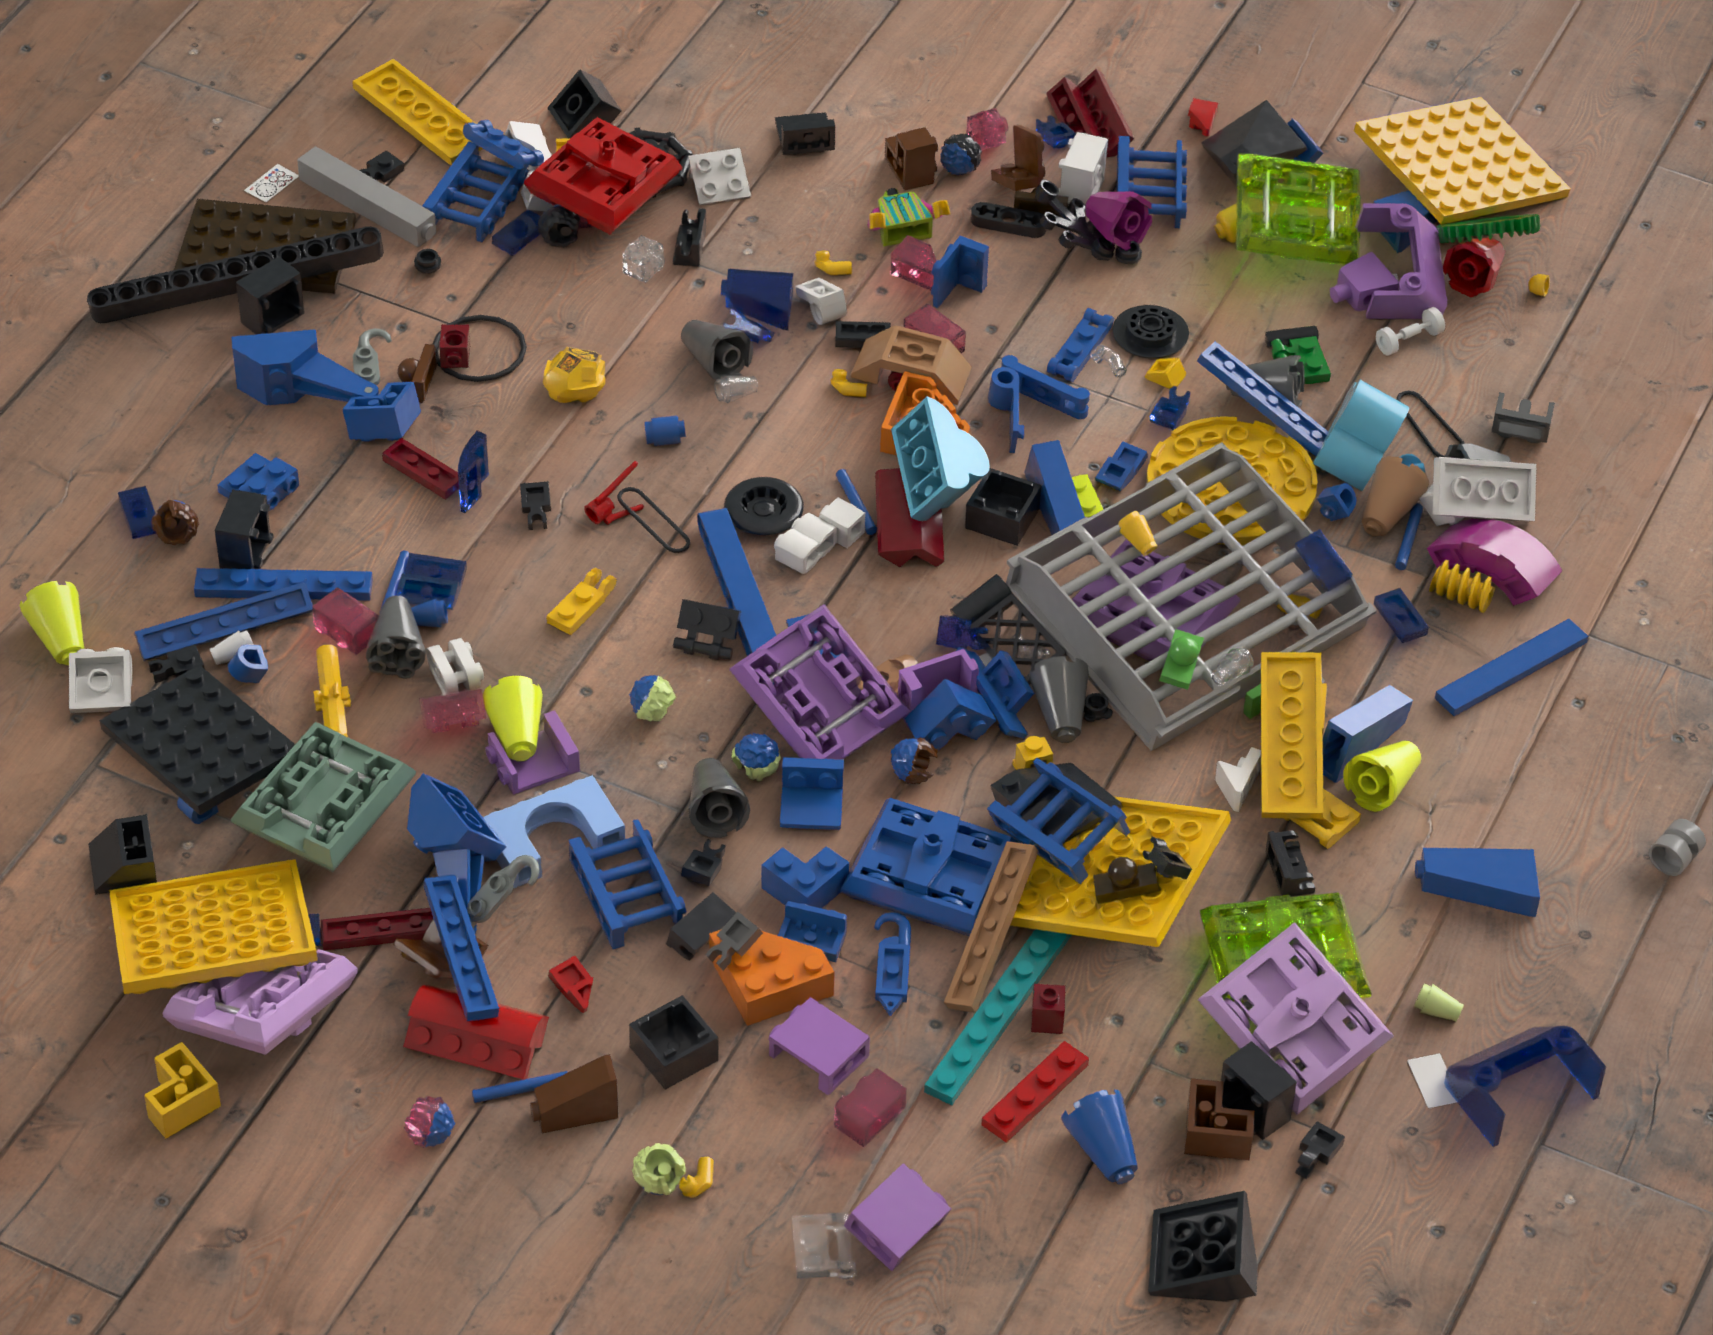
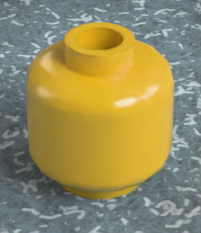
[1214,203,1256,243]

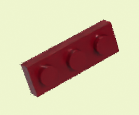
[382,438,465,500]

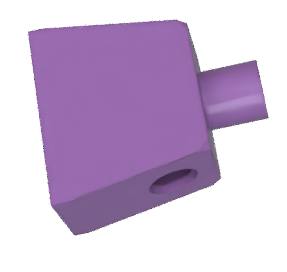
[1330,252,1399,311]

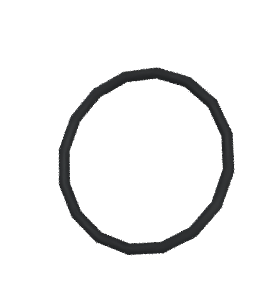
[433,315,527,382]

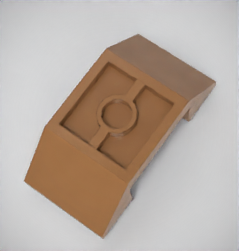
[851,325,972,405]

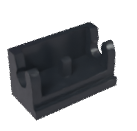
[673,208,706,267]
[1265,830,1315,898]
[666,892,736,960]

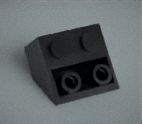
[88,814,157,895]

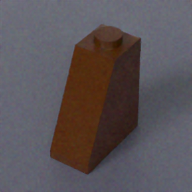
[530,1054,618,1133]

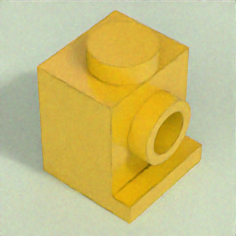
[1012,736,1053,770]

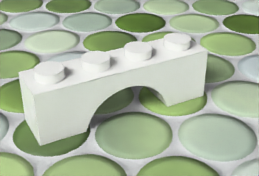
[504,121,559,211]

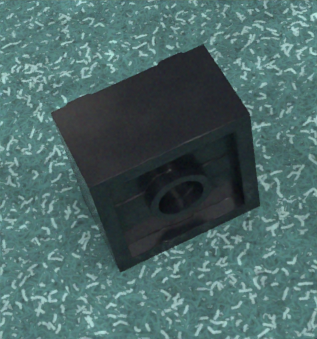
[236,257,304,334]
[965,468,1042,546]
[215,489,274,569]
[629,995,719,1090]
[1221,1041,1297,1140]

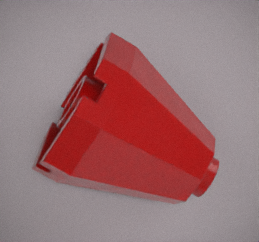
[1443,238,1505,298]

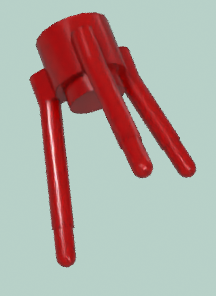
[584,461,644,525]

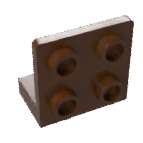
[991,124,1045,191]
[393,918,489,979]

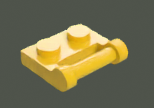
[1283,788,1361,849]

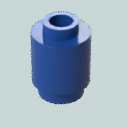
[645,415,686,446]

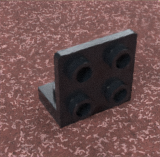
[775,112,836,155]

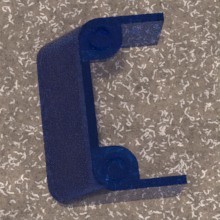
[1444,1026,1606,1147]

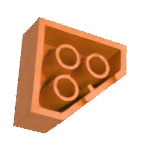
[880,371,970,455]
[709,930,835,1026]

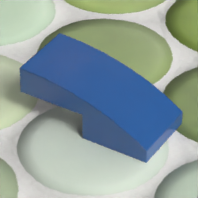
[1095,441,1148,491]

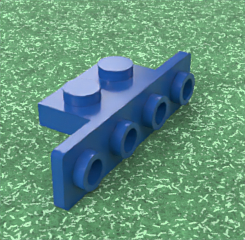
[956,647,1035,739]

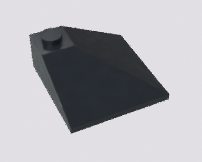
[1201,100,1308,193]
[990,763,1123,844]
[1148,1191,1258,1302]

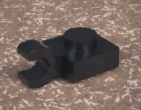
[1143,837,1192,879]
[1295,1121,1345,1179]

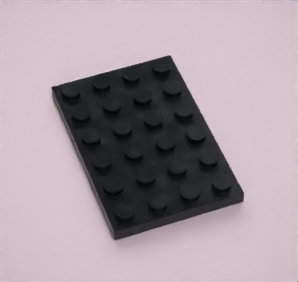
[99,665,295,815]

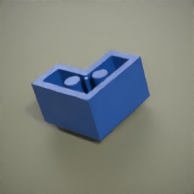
[342,382,421,442]
[904,679,996,751]
[761,846,849,909]

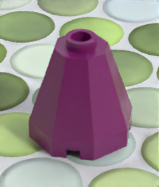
[1085,191,1152,250]

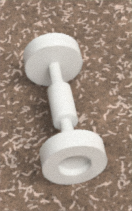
[1376,307,1445,356]

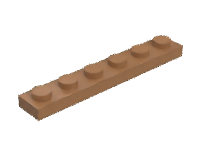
[944,841,1038,1013]

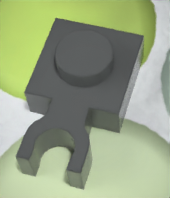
[705,911,763,971]

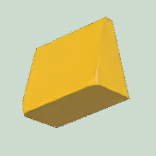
[1145,358,1186,390]

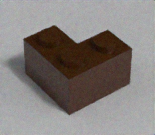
[885,127,938,191]
[1184,1078,1254,1160]

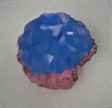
[404,1096,455,1148]

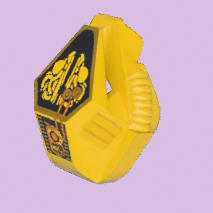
[543,347,606,403]

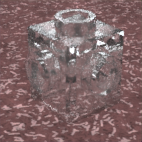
[623,235,665,283]

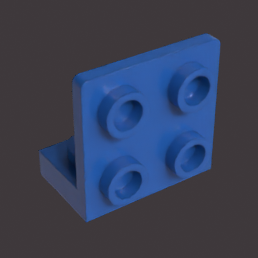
[931,235,989,308]
[780,757,844,830]

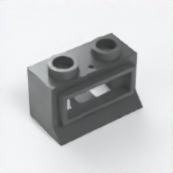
[1491,392,1555,443]

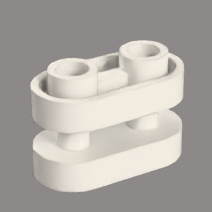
[426,638,484,697]

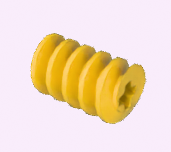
[1429,559,1495,613]

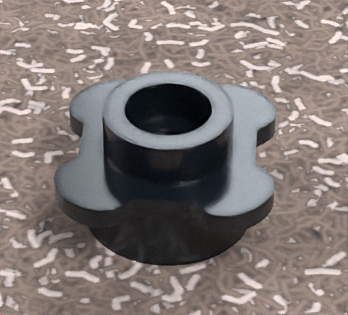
[1084,693,1113,722]

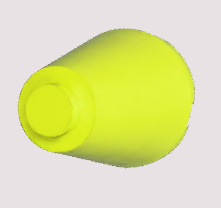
[20,581,84,665]
[482,676,543,761]
[1343,741,1421,812]

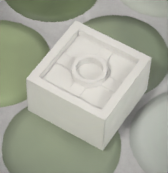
[1058,132,1108,211]

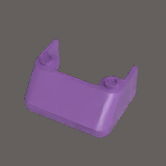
[1355,203,1447,319]

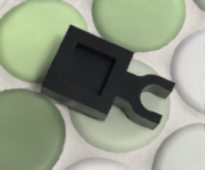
[360,150,404,183]
[520,481,551,530]
[148,645,205,683]
[681,839,726,886]

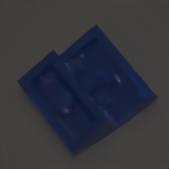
[458,431,489,513]
[396,553,467,610]

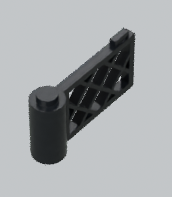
[949,574,1067,685]

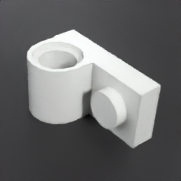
[795,278,847,325]

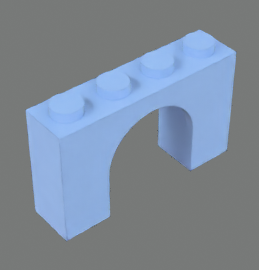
[483,775,625,888]

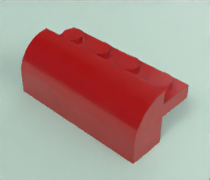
[403,985,549,1079]

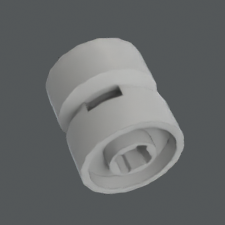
[1649,819,1706,876]

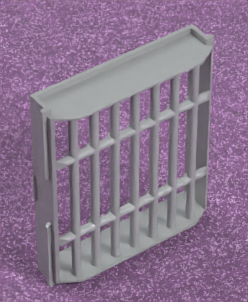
[1006,442,1377,751]

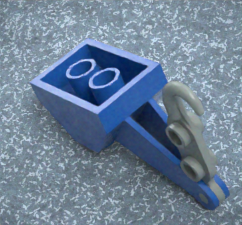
[232,328,392,405]
[407,773,539,934]

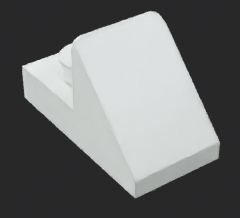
[1215,747,1261,812]

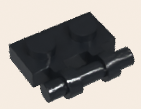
[673,599,741,660]

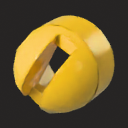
[1528,274,1550,297]

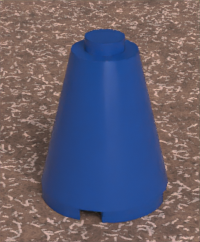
[1061,1089,1138,1184]

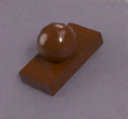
[397,344,437,403]

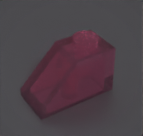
[890,235,937,291]

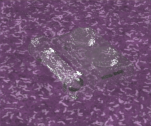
[792,1213,857,1279]

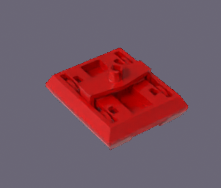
[524,117,682,235]

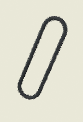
[617,487,690,553]

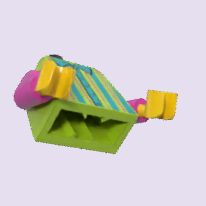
[867,188,950,247]

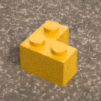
[144,1042,221,1139]

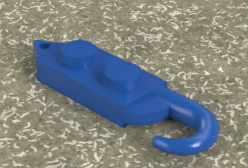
[874,912,911,1016]

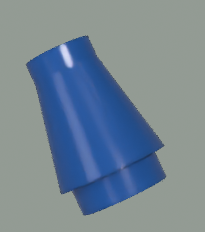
[411,598,448,627]

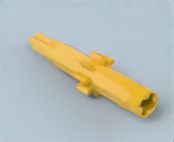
[313,645,351,737]

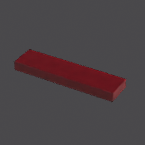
[320,908,433,951]

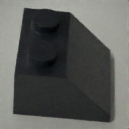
[547,69,622,138]

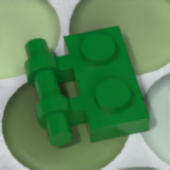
[1271,336,1331,385]

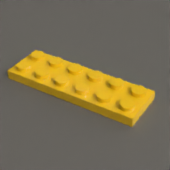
[353,59,483,166]
[1261,652,1323,819]

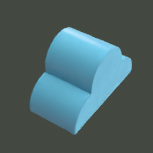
[1313,379,1410,491]
[891,397,990,521]

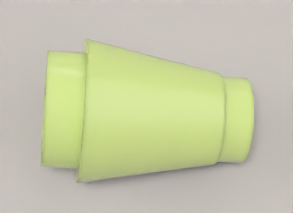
[1414,983,1464,1022]

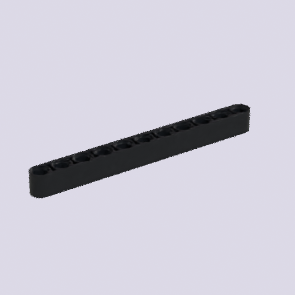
[87,226,384,324]

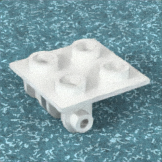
[688,148,751,205]

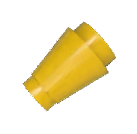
[1118,511,1158,556]

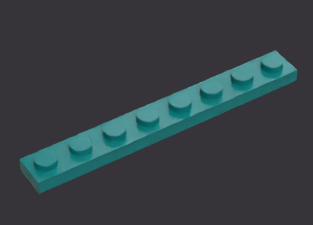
[924,929,1072,1105]

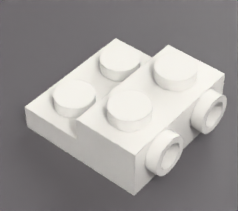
[69,647,132,713]

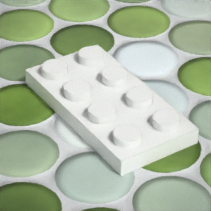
[1433,457,1536,521]

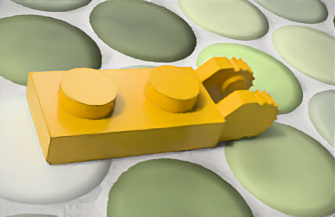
[546,567,617,635]

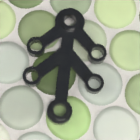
[1035,180,1115,261]

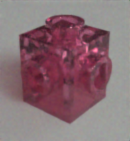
[966,107,1009,151]

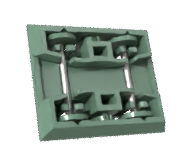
[231,722,416,872]

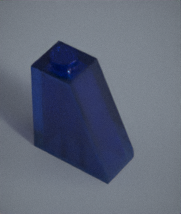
[721,269,794,330]

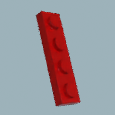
[982,1041,1089,1143]

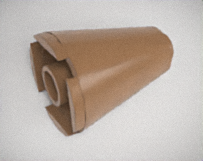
[1361,456,1429,537]

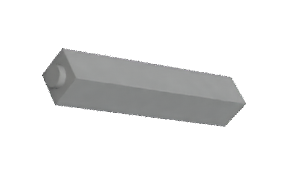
[297,146,436,247]

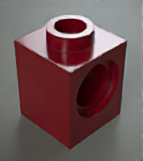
[439,324,471,368]
[1031,984,1066,1034]

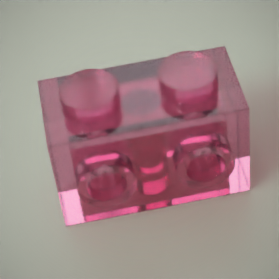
[419,687,487,733]

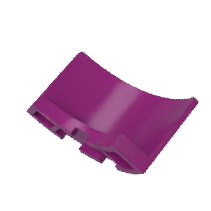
[1427,518,1562,606]

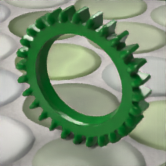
[1436,214,1541,243]

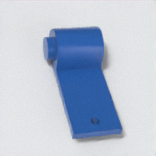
[988,367,1024,453]

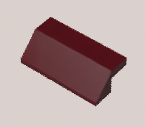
[1046,69,1135,158]
[875,468,944,567]

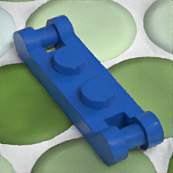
[463,120,544,170]
[1047,308,1114,382]
[1001,355,1090,419]

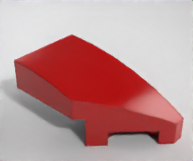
[1188,98,1219,137]
[548,955,594,1013]

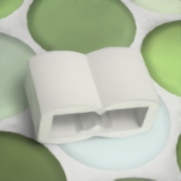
[774,513,837,574]

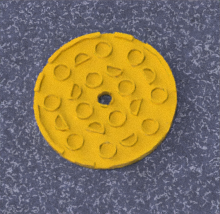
[1147,416,1318,546]

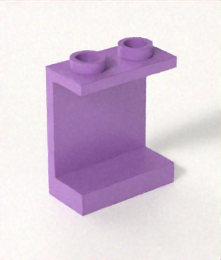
[898,649,979,730]
[485,710,580,795]
[768,997,870,1096]
[844,1163,951,1271]

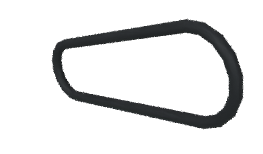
[1396,390,1465,457]

